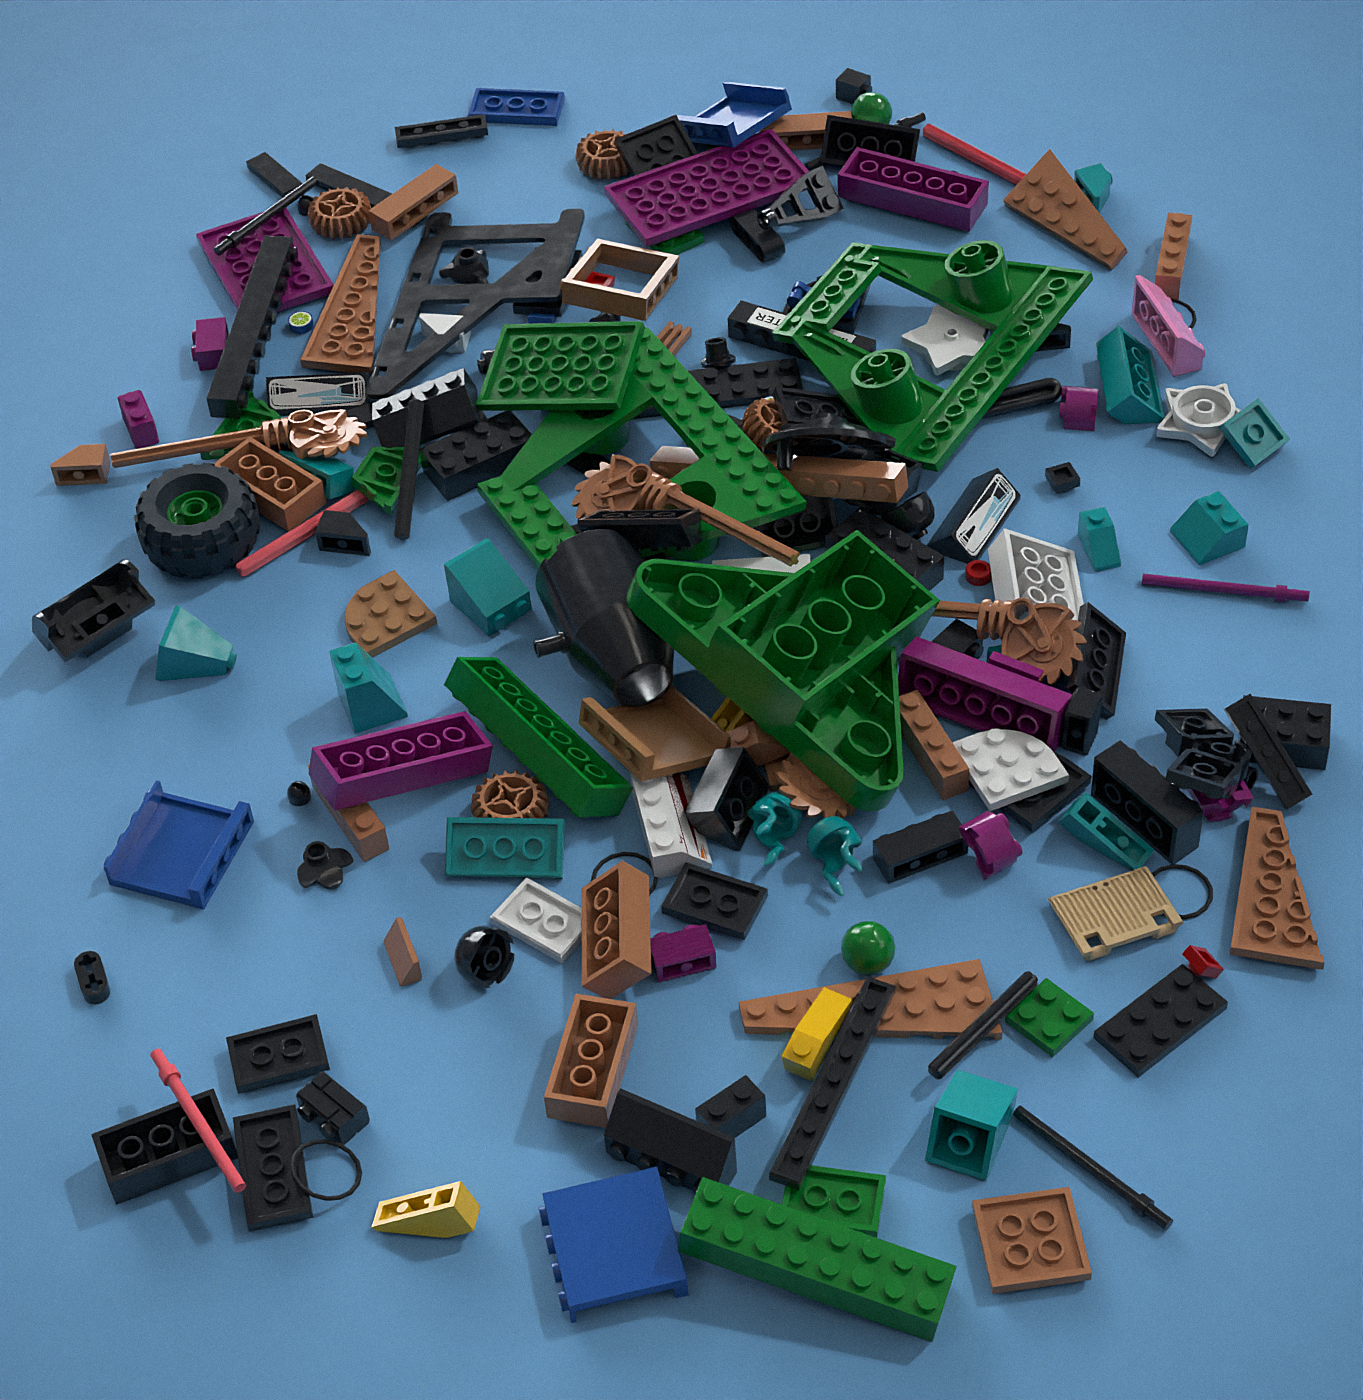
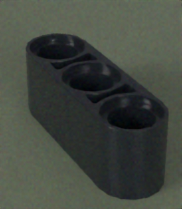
[730,208,785,263]

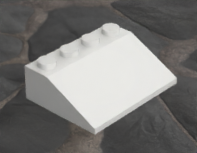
[988,528,1083,621]

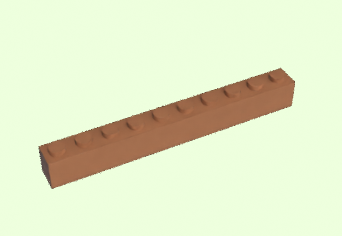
[649,446,908,503]

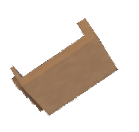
[578,684,731,782]

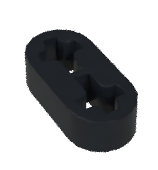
[74,951,110,1004]

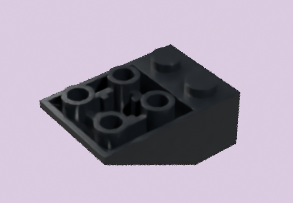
[844,450,924,516]

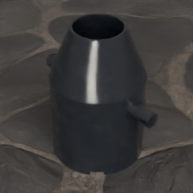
[533,529,674,707]

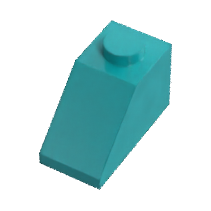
[1074,163,1113,213]
[1077,507,1121,572]

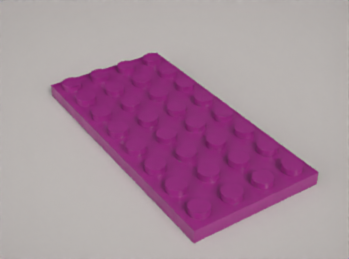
[604,129,809,247]

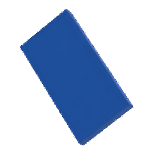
[467,88,565,126]

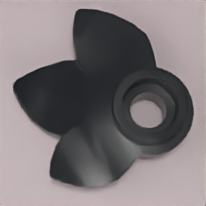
[297,841,354,889]

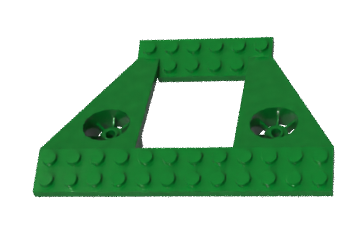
[772,240,1093,472]
[477,327,806,569]

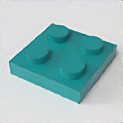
[1218,398,1290,469]

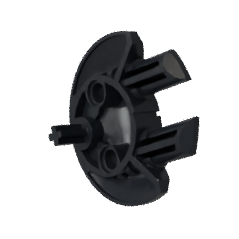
[762,413,895,471]

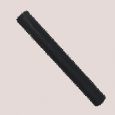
[928,971,1038,1080]

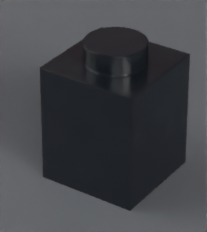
[836,68,872,104]

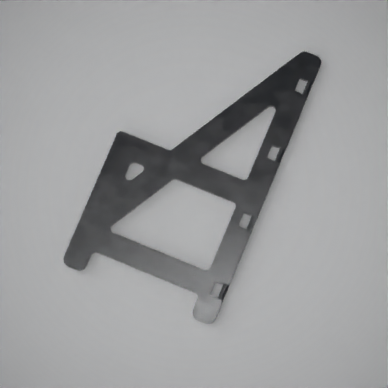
[365,209,585,399]

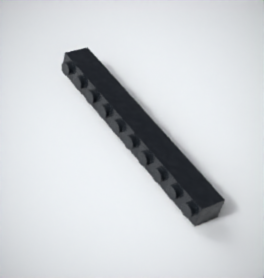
[206,236,298,419]

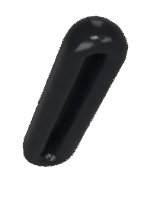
[980,378,1062,420]

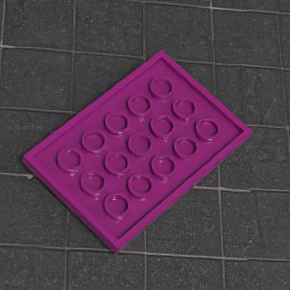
[196,208,334,312]

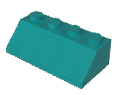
[1096,326,1165,424]

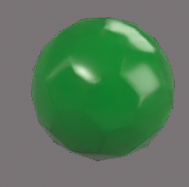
[851,92,892,124]
[841,921,895,975]

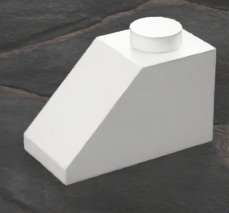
[419,313,471,353]

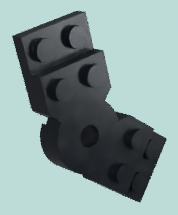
[1154,708,1252,799]

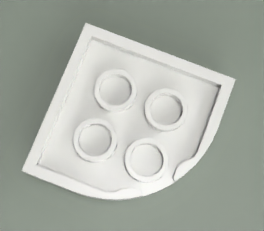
[952,728,1069,811]

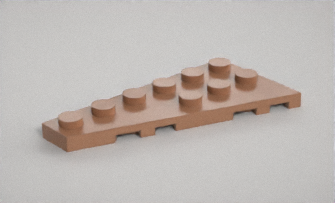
[1003,149,1128,270]
[1230,807,1325,970]

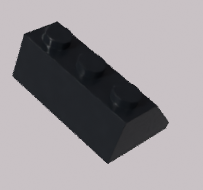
[753,495,838,557]
[684,747,770,851]

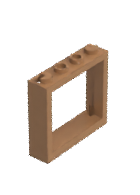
[559,239,679,321]

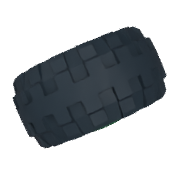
[134,463,260,579]

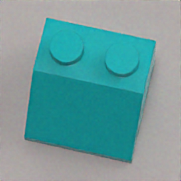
[1170,491,1249,565]

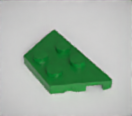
[200,392,281,460]
[351,447,423,515]

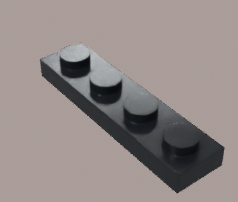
[394,114,488,148]
[1224,693,1313,810]

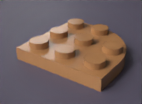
[345,570,437,658]

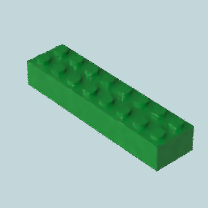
[444,657,634,818]
[678,1177,957,1342]

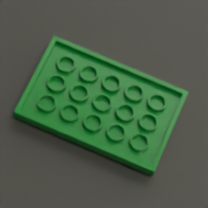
[476,321,645,411]

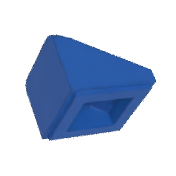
[528,313,556,324]

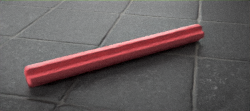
[922,124,1026,185]
[235,490,368,577]

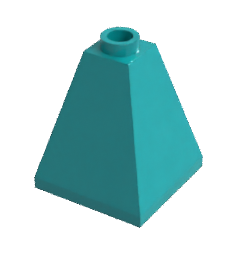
[155,605,237,681]

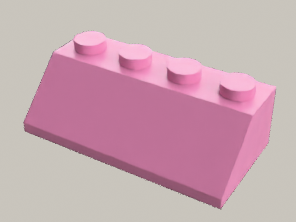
[1132,275,1205,377]

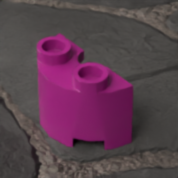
[1059,385,1099,431]
[1187,780,1254,822]
[958,811,1023,880]

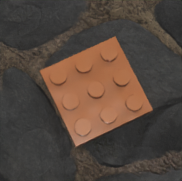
[972,1187,1092,1294]

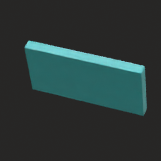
[445,817,565,879]

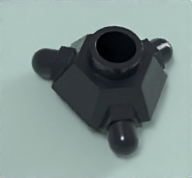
[439,247,489,284]

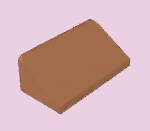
[384,917,422,986]

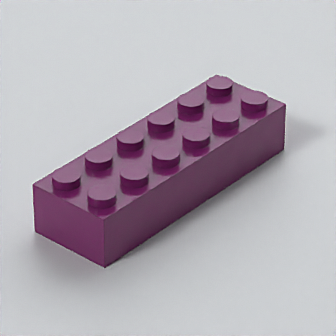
[838,147,989,232]
[898,636,1072,752]
[308,711,493,810]

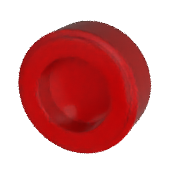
[965,560,992,586]

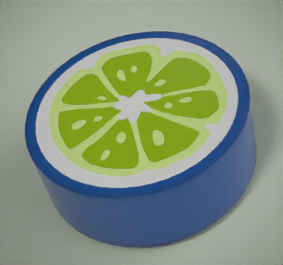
[288,311,314,334]

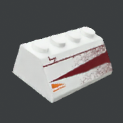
[630,772,713,879]

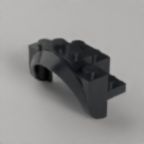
[32,559,155,662]

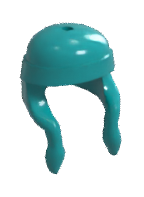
[747,792,802,866]
[807,816,862,896]

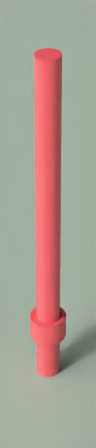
[150,1049,246,1193]

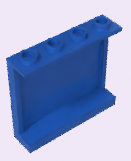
[670,82,792,147]
[104,780,254,909]
[538,1167,689,1323]

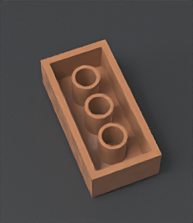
[214,437,327,531]
[582,861,651,999]
[544,994,638,1128]

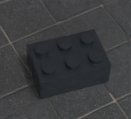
[1238,695,1331,770]

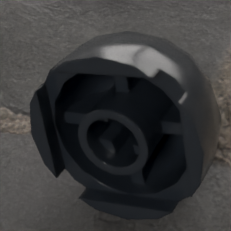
[880,491,935,540]
[454,925,515,988]

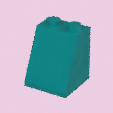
[444,538,532,636]
[329,642,408,734]
[925,1069,1018,1181]

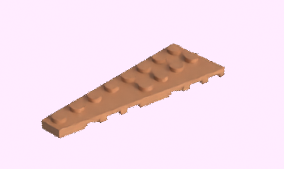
[300,234,381,375]
[739,959,1002,1040]

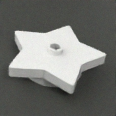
[902,305,990,375]
[1156,383,1241,457]

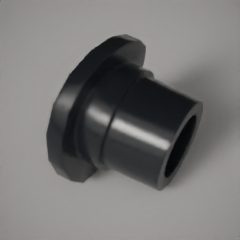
[701,337,736,368]

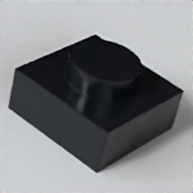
[1045,462,1081,493]

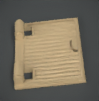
[1048,866,1183,961]

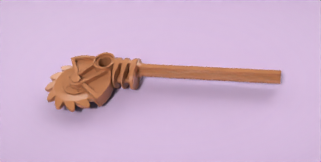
[110,410,367,468]
[571,455,800,567]
[932,598,1087,685]
[776,753,856,819]

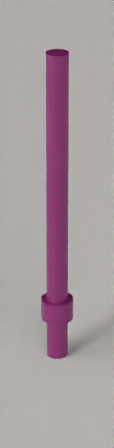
[1142,573,1310,602]

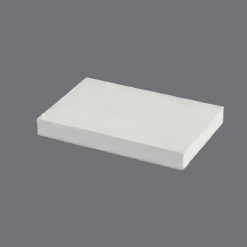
[490,877,582,963]

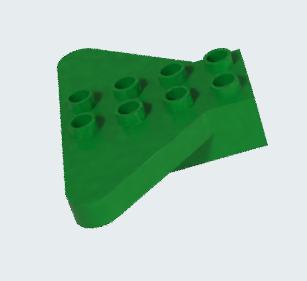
[626,530,940,812]

